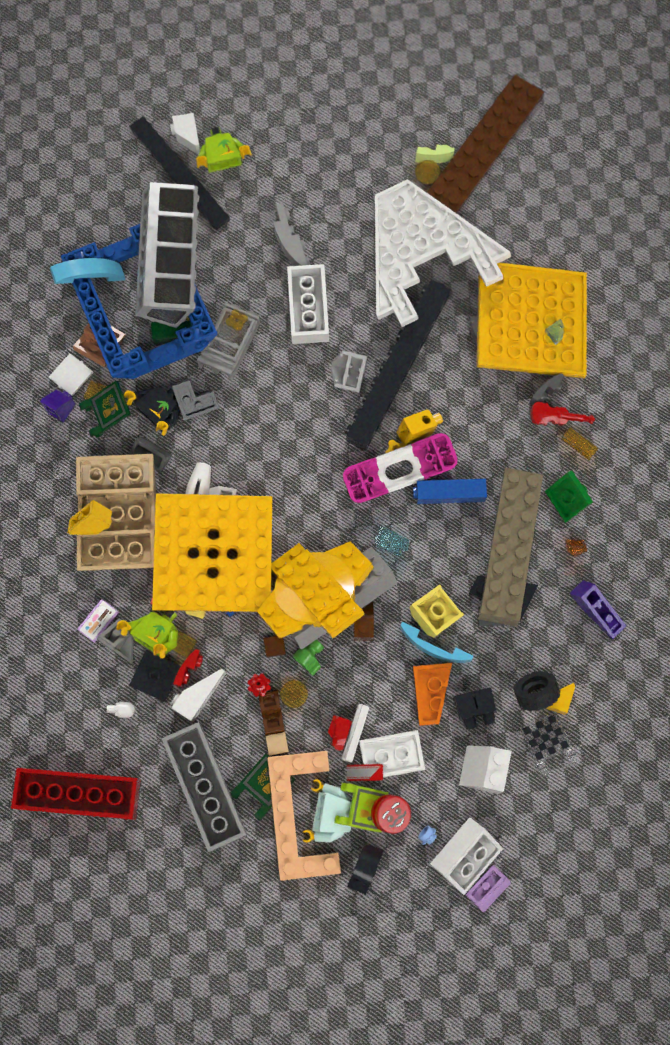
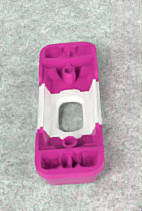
[343,433,458,503]

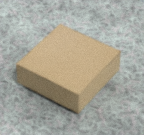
[266,732,289,756]

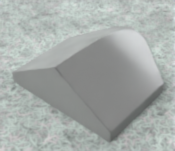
[330,350,368,393]

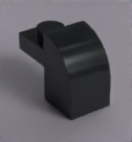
[347,842,384,895]

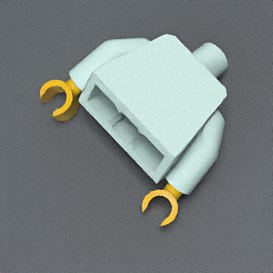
[303,779,351,843]

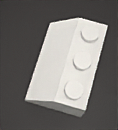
[430,817,503,895]

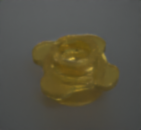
[226,309,248,331]

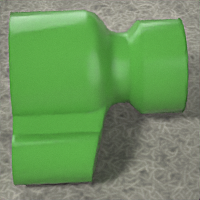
[292,639,324,676]

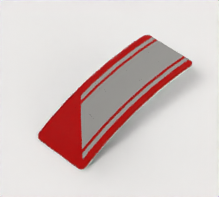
[347,764,383,781]

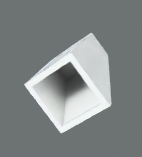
[459,746,511,794]

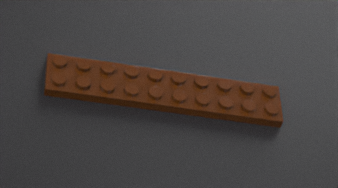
[427,74,544,214]

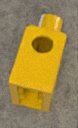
[397,410,443,446]

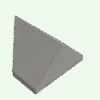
[97,618,133,665]

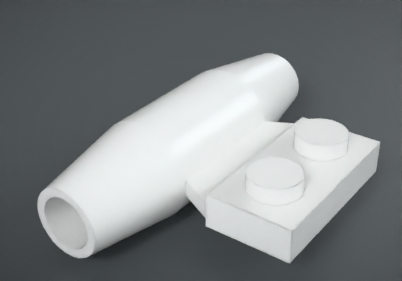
[185,462,237,495]

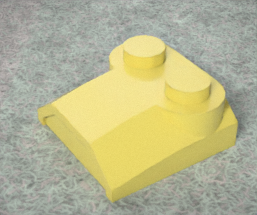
[409,585,464,638]

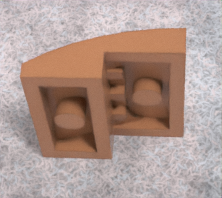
[73,323,125,368]

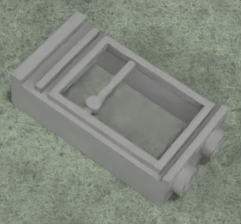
[197,303,260,381]

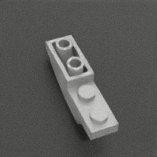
[273,203,310,266]

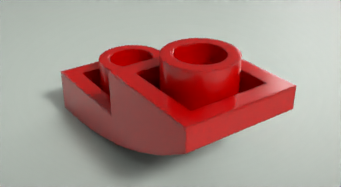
[173,649,203,688]

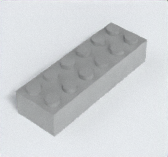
[290,546,397,650]
[162,722,248,852]

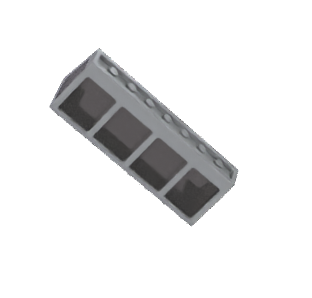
[135,182,199,328]

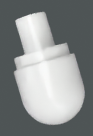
[107,702,135,718]

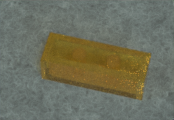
[562,427,599,461]

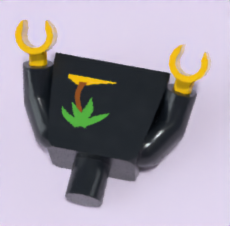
[124,386,180,436]

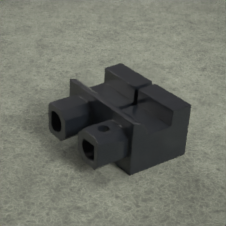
[453,687,496,730]

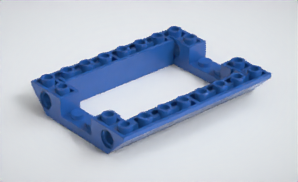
[61,216,218,379]

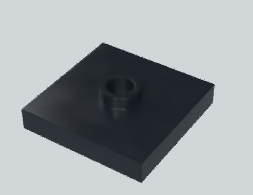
[129,650,181,702]

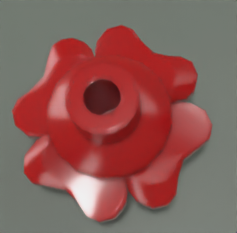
[247,673,271,697]

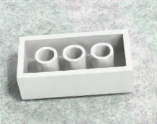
[287,264,329,344]

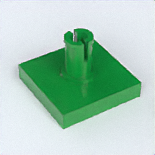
[545,470,593,523]

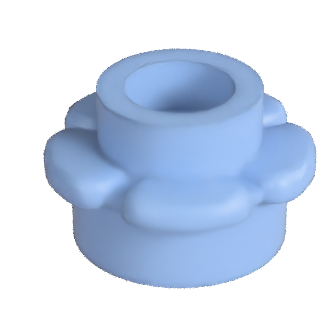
[418,826,437,845]

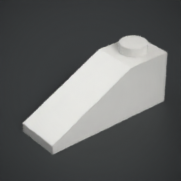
[172,669,226,723]

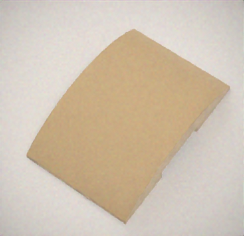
[76,454,156,571]

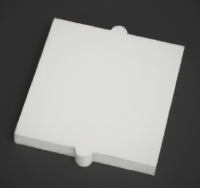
[49,354,93,396]

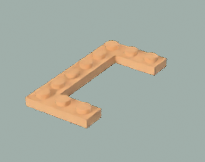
[267,751,341,881]

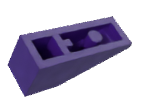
[570,580,626,639]

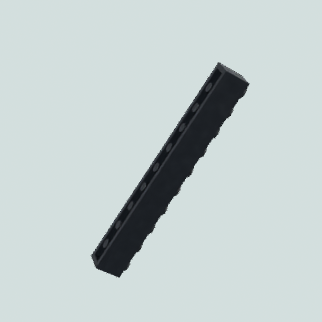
[345,279,451,451]

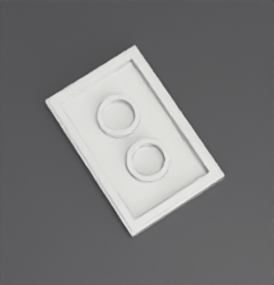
[359,730,425,778]

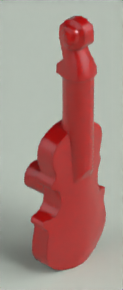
[530,402,595,426]

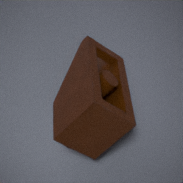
[354,602,374,641]

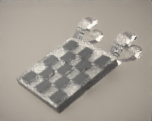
[519,712,579,777]

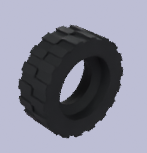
[514,671,561,711]

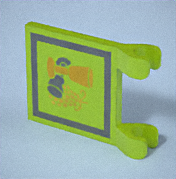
[334,783,389,833]

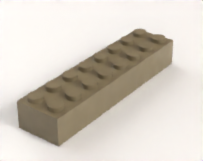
[478,468,543,627]

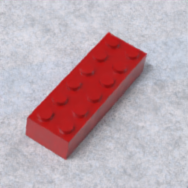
[11,768,141,820]

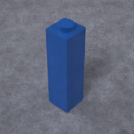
[413,479,487,504]

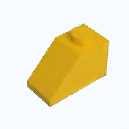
[67,500,112,535]

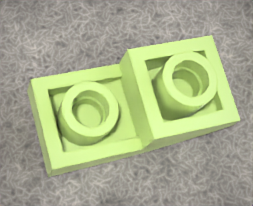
[415,144,455,164]

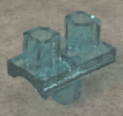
[375,526,410,556]

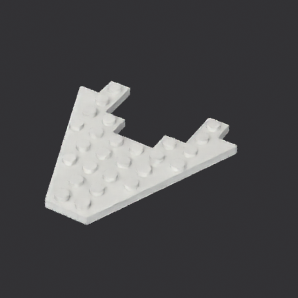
[375,179,511,327]

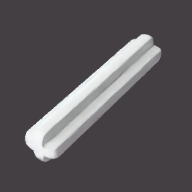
[341,704,369,762]

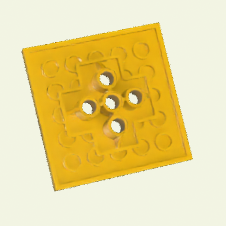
[152,494,272,612]

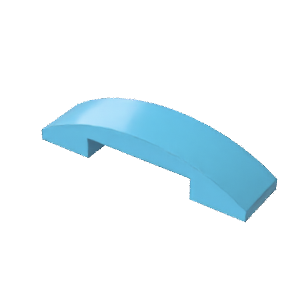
[50,258,125,284]
[400,622,473,663]

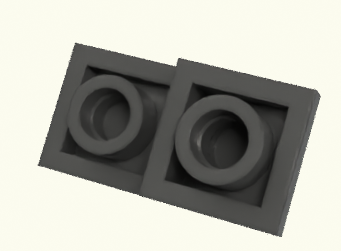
[530,374,564,405]

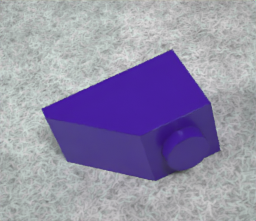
[40,389,76,423]

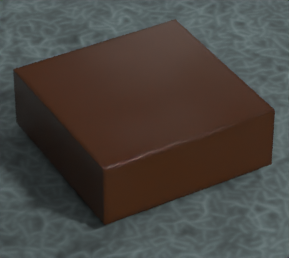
[263,636,286,658]

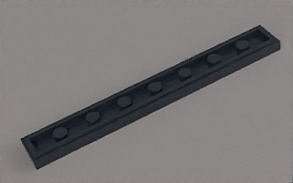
[129,116,230,230]

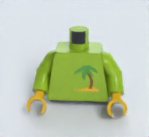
[196,127,252,173]
[116,611,178,659]

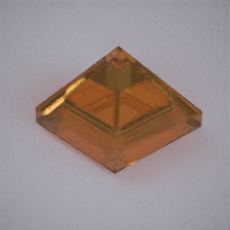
[565,540,587,557]

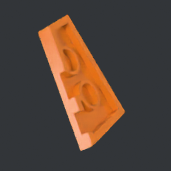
[413,663,452,726]

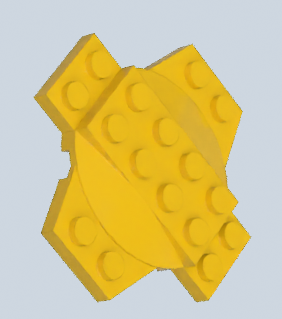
[257,542,374,639]

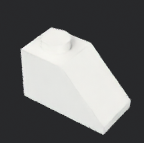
[170,113,200,154]

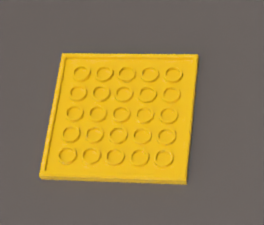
[477,263,587,378]

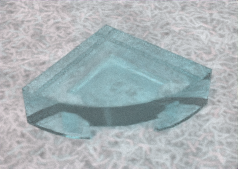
[545,319,564,345]

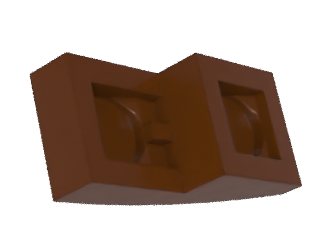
[259,690,285,736]

